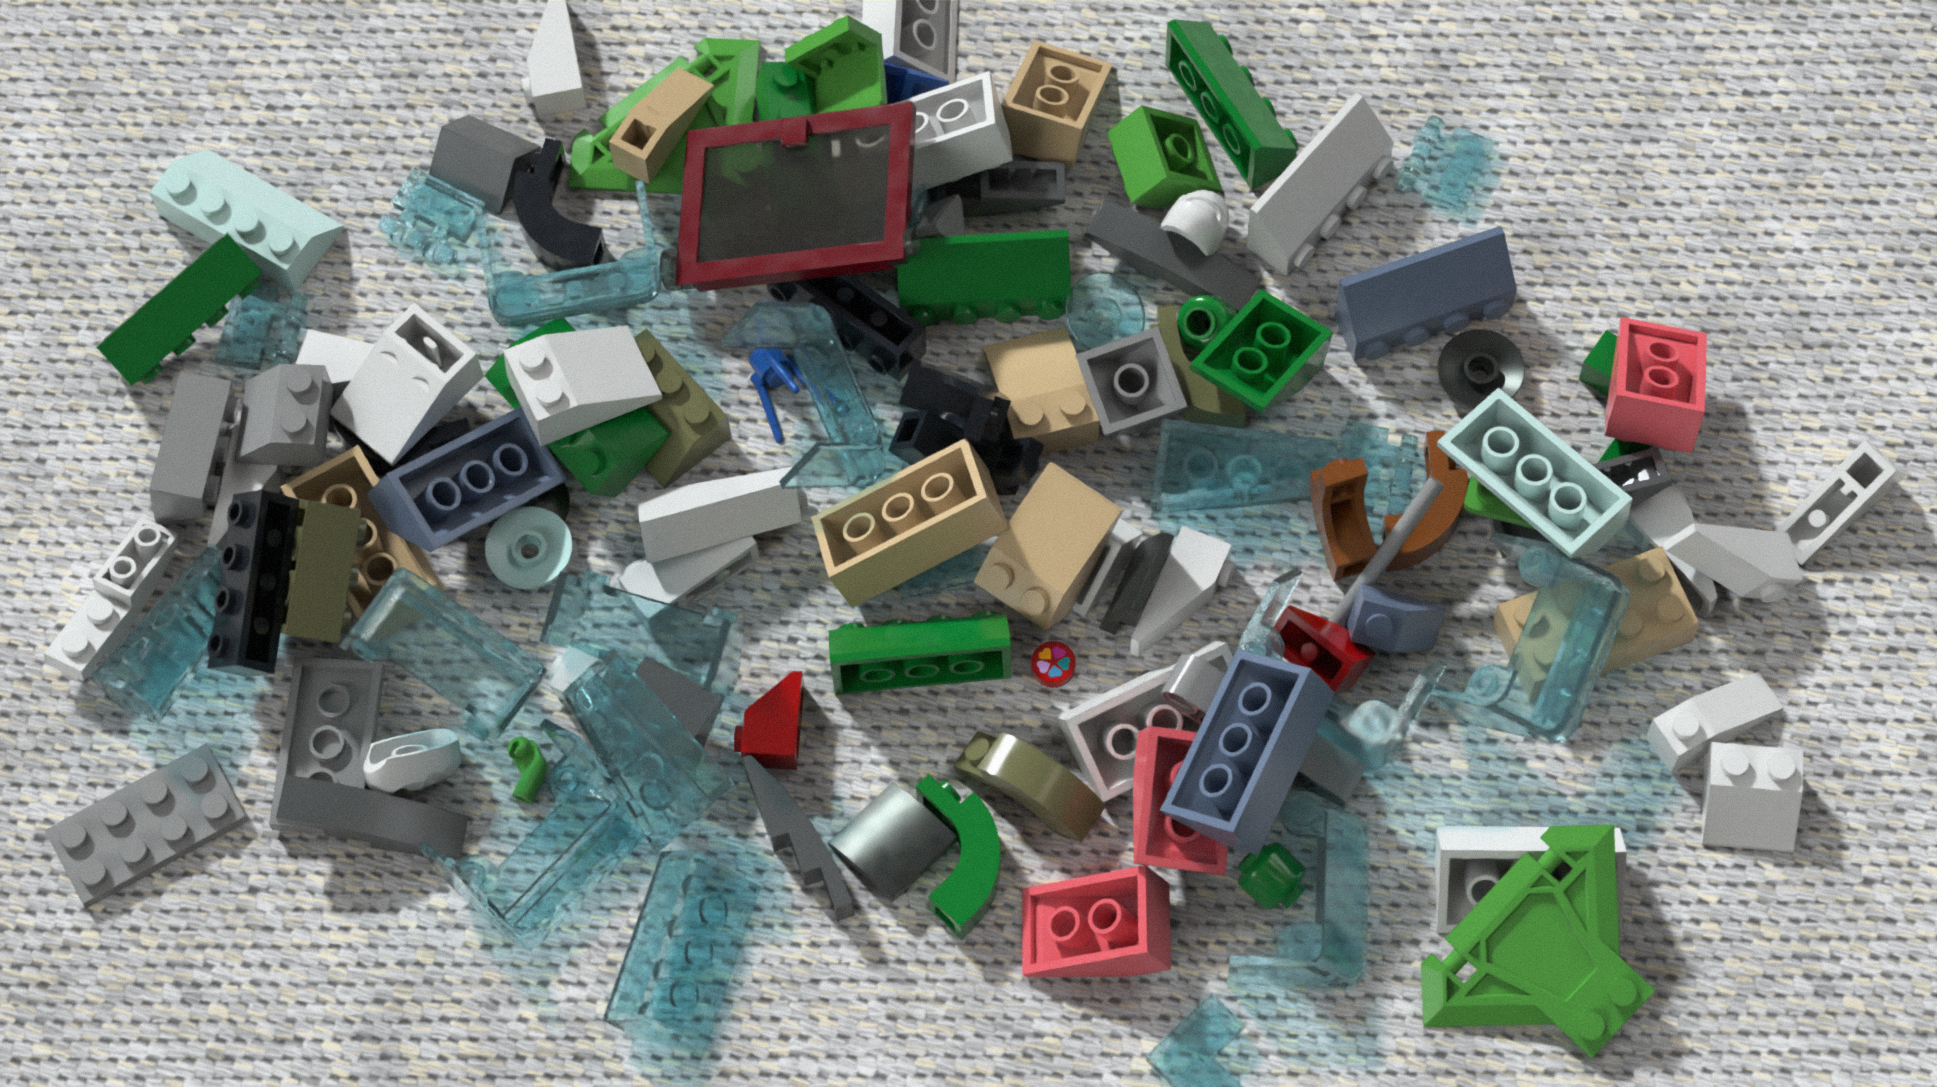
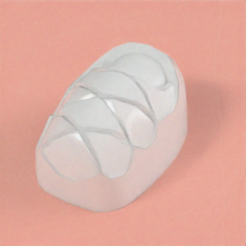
[1160,190,1230,256]
[363,729,461,795]

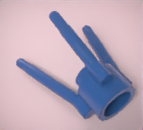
[749,342,846,443]

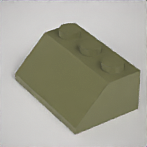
[634,328,732,489]
[281,498,367,643]

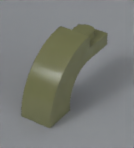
[1149,305,1246,432]
[953,731,1106,842]

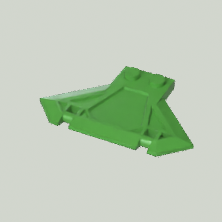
[568,38,768,224]
[1421,824,1656,1058]

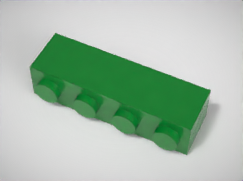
[96,231,263,386]

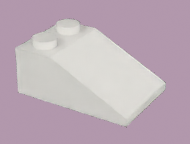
[503,325,662,446]

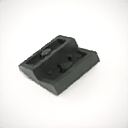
[1099,533,1175,635]
[828,782,957,903]

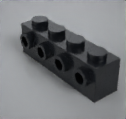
[766,233,926,382]
[207,490,300,677]

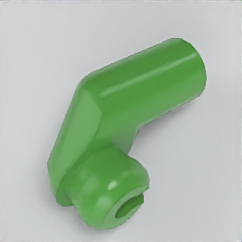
[508,736,548,805]

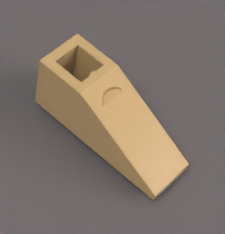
[609,67,715,185]

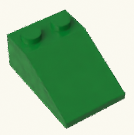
[1189,289,1333,414]

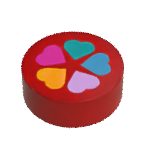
[1031,641,1076,688]

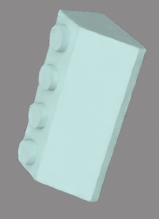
[149,149,344,292]
[1437,387,1633,558]

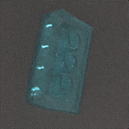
[602,849,761,1056]

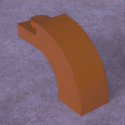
[1381,430,1468,572]
[1310,458,1377,581]

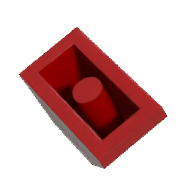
[1264,605,1376,696]
[734,671,805,770]

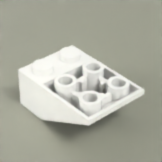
[330,303,484,466]

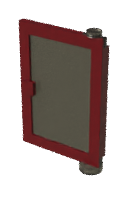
[659,101,921,292]

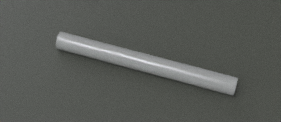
[1328,476,1445,627]

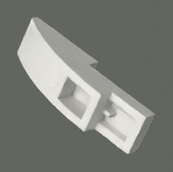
[44,517,180,681]

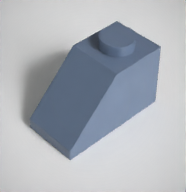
[1347,583,1446,652]

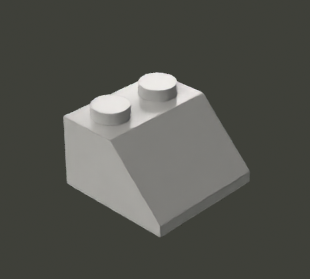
[235,363,334,467]

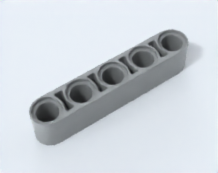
[1160,653,1365,809]

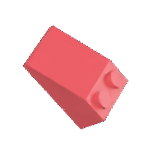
[1604,317,1707,453]
[1133,726,1228,876]
[1022,865,1171,977]

